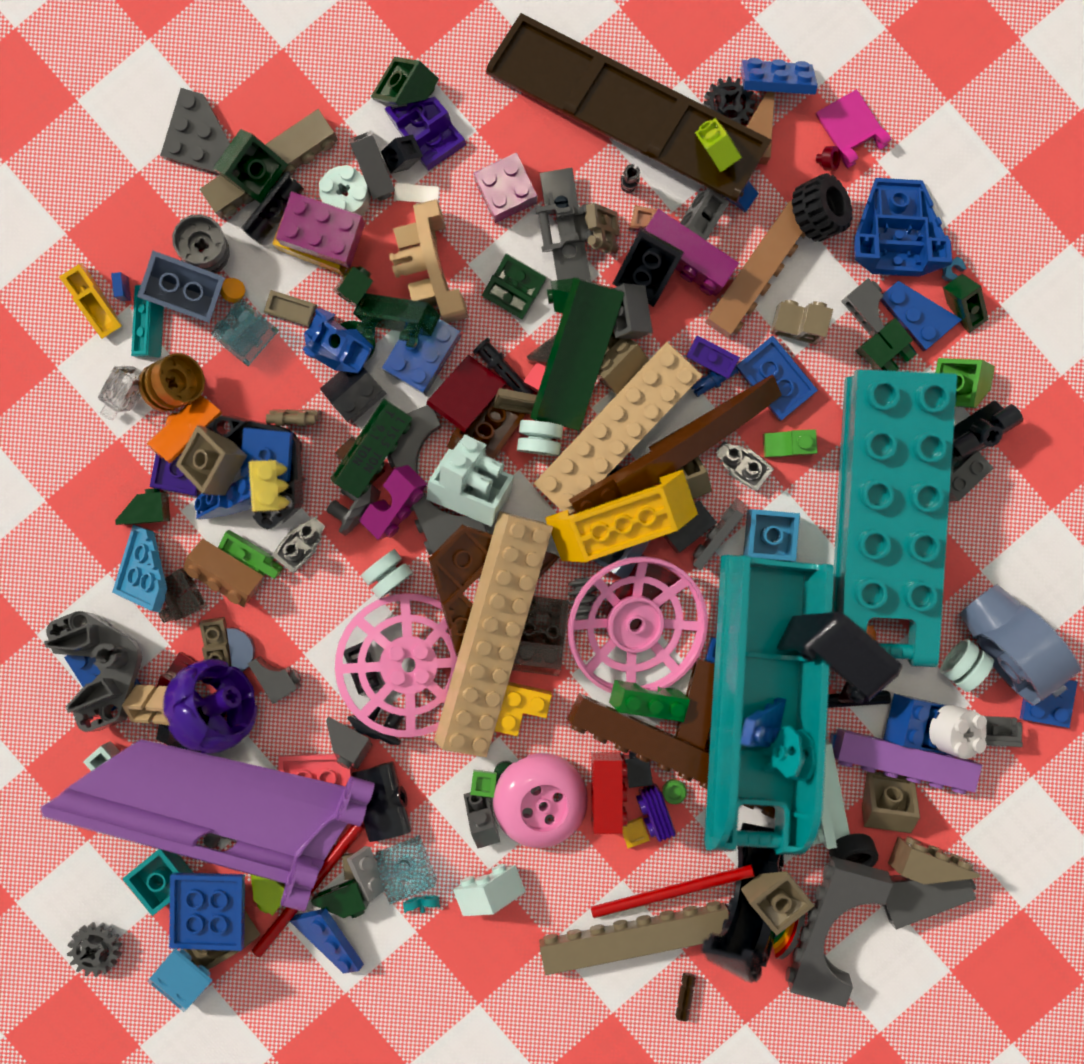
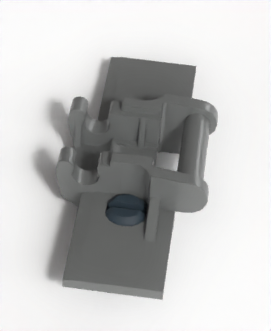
[535,168,593,282]

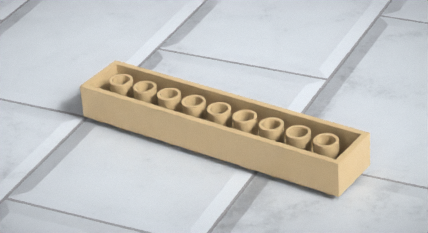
[434,511,553,758]

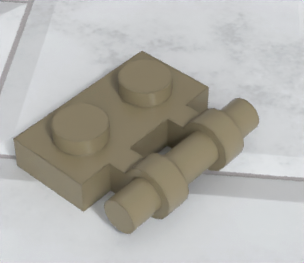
[585,203,620,254]
[266,409,322,427]

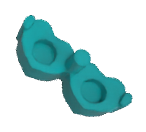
[403,895,440,913]

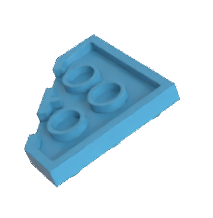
[112,525,167,613]

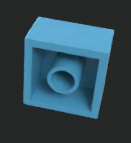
[743,509,800,561]

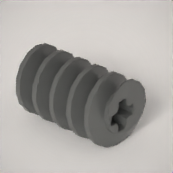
[568,578,599,620]

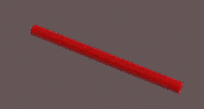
[252,824,365,957]
[591,865,755,918]

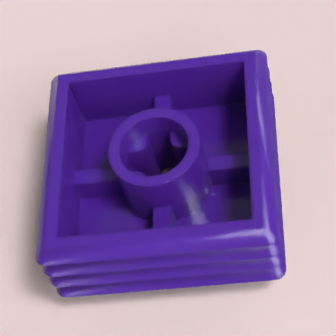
[636,783,676,842]

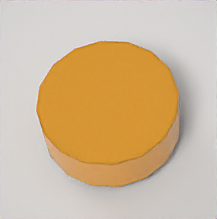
[220,278,245,303]

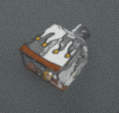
[98,366,141,420]

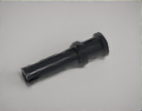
[473,338,534,394]

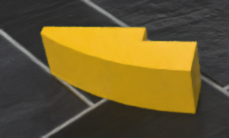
[59,263,122,339]

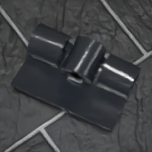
[241,171,304,245]
[952,401,1024,461]
[352,761,412,842]

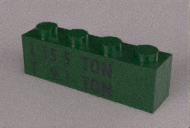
[330,399,412,498]

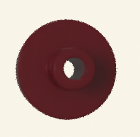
[816,146,840,171]

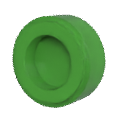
[662,779,687,804]

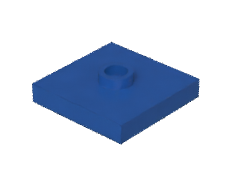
[240,427,293,482]

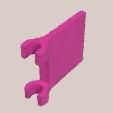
[815,89,891,169]

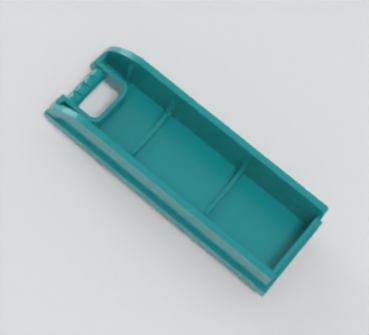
[832,369,957,667]
[704,555,834,855]

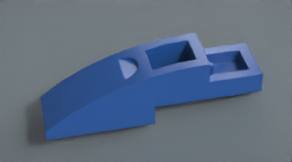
[194,475,252,520]

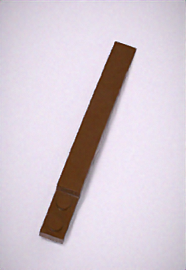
[569,375,782,513]

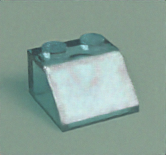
[375,835,437,904]

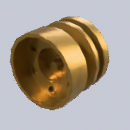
[138,353,205,412]

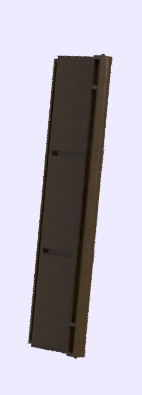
[486,13,772,203]

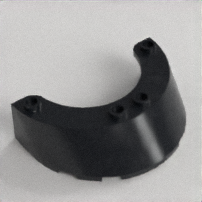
[702,823,784,983]

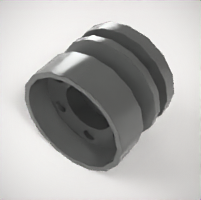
[172,214,230,273]

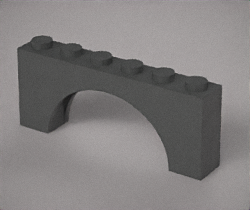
[387,405,487,555]
[785,856,893,1007]

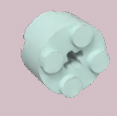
[319,165,371,216]

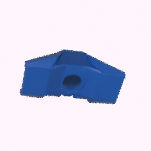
[303,308,373,373]

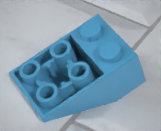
[147,948,213,1012]

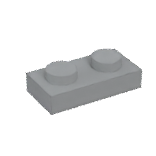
[347,846,388,902]

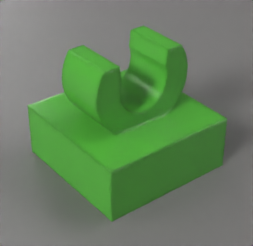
[470,769,497,798]

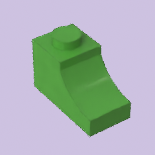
[763,429,817,457]

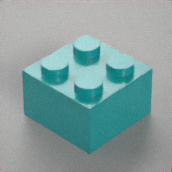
[122,849,193,916]

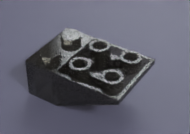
[512,596,568,676]

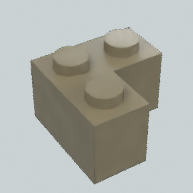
[770,300,833,345]

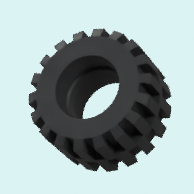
[792,173,853,242]

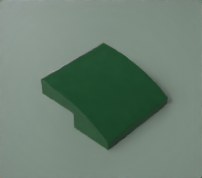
[482,253,548,320]

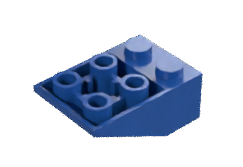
[883,693,950,755]

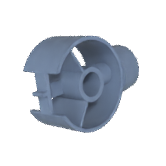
[959,584,1082,706]

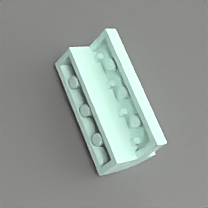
[813,740,850,849]

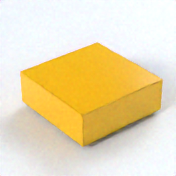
[623,817,650,848]

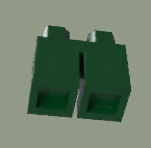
[855,318,917,371]

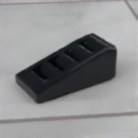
[344,642,384,696]

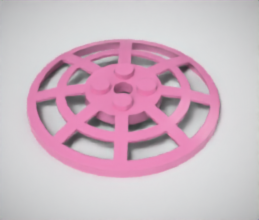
[568,556,708,693]
[335,593,458,737]

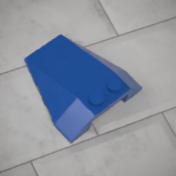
[854,178,952,277]

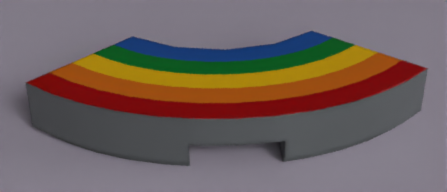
[773,913,806,960]

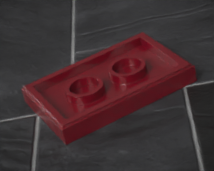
[426,354,506,433]
[601,554,680,630]

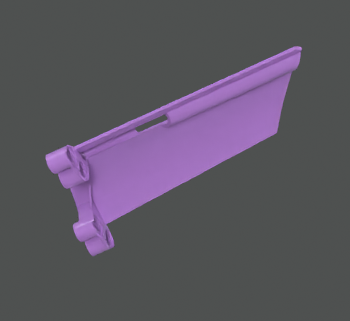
[40,739,374,912]

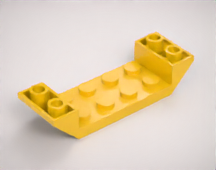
[545,470,698,562]

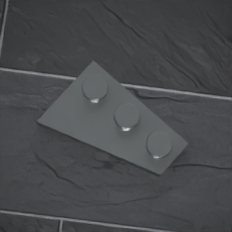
[692,497,744,570]

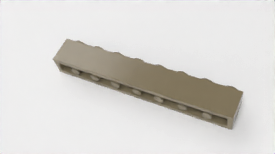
[540,901,729,976]

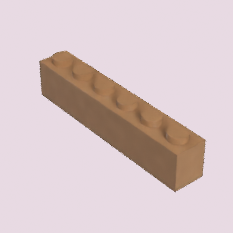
[705,201,806,338]

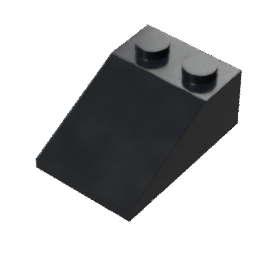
[612,228,684,307]

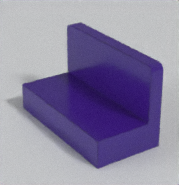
[686,335,740,379]

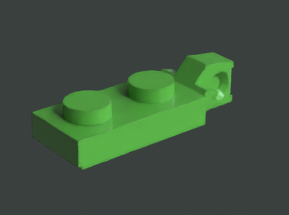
[218,530,283,579]

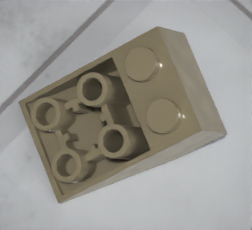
[888,836,980,885]

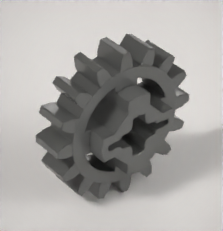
[67,922,122,977]

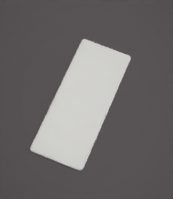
[394,183,439,203]

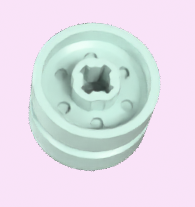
[517,420,563,456]
[361,549,413,599]
[940,639,994,692]

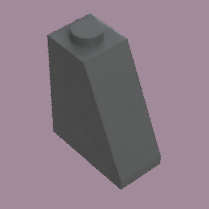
[349,131,395,201]

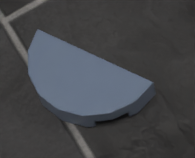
[227,628,255,672]

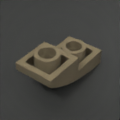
[199,617,231,666]

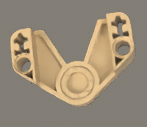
[390,199,469,323]

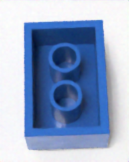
[382,307,462,396]

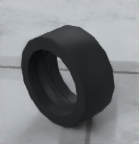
[829,834,878,867]

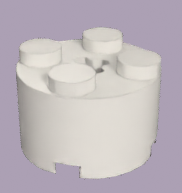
[929,705,987,759]

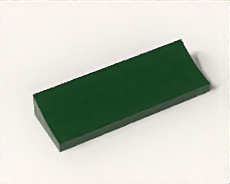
[530,277,625,431]

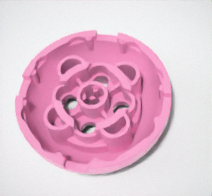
[493,753,588,848]

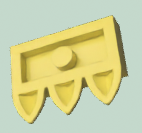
[249,460,290,512]

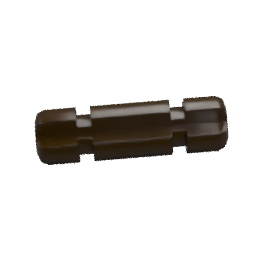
[676,973,696,1022]

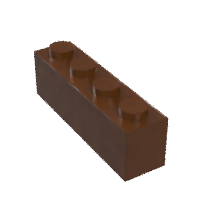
[675,658,715,751]

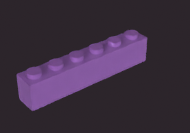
[833,728,982,794]

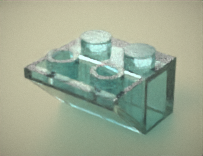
[211,299,279,366]

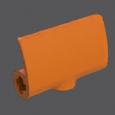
[146,395,222,463]

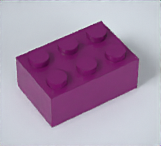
[276,192,365,268]

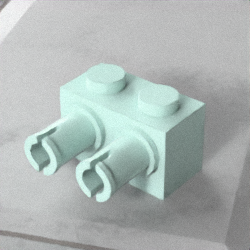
[439,435,505,495]

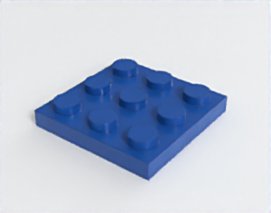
[169,872,245,951]

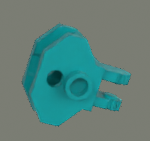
[761,726,817,781]

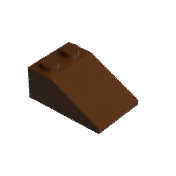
[447,399,526,460]

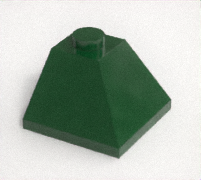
[371,57,439,105]

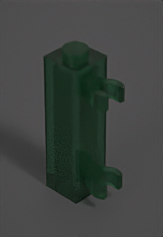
[353,293,441,348]

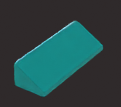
[131,285,164,358]

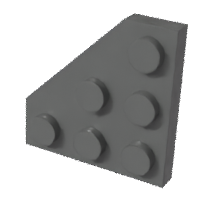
[160,88,230,175]

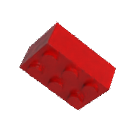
[591,752,627,834]

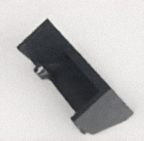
[776,612,902,704]

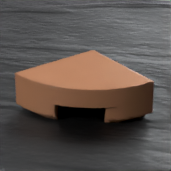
[629,205,657,230]

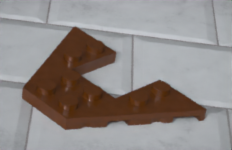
[428,524,560,657]

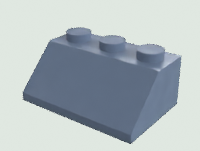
[137,250,225,323]

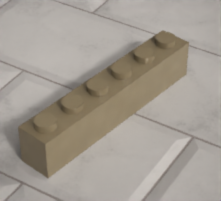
[199,109,338,219]

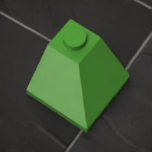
[935,358,995,408]

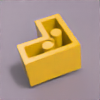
[494,682,552,737]

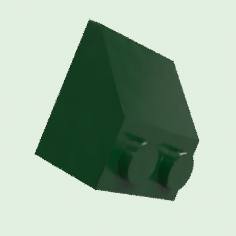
[213,129,288,203]

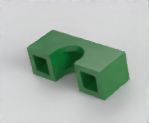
[609,680,690,722]

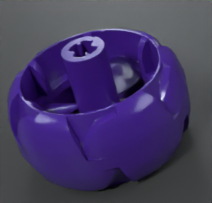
[163,659,258,754]

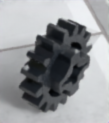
[703,76,756,125]

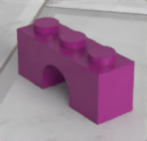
[359,465,428,540]

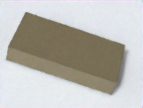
[264,290,317,327]
[493,388,537,414]

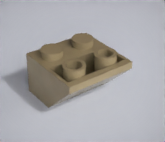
[597,328,649,394]

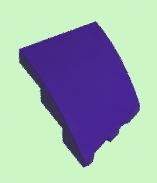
[385,97,466,171]

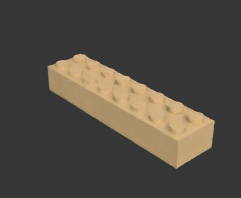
[533,342,702,514]

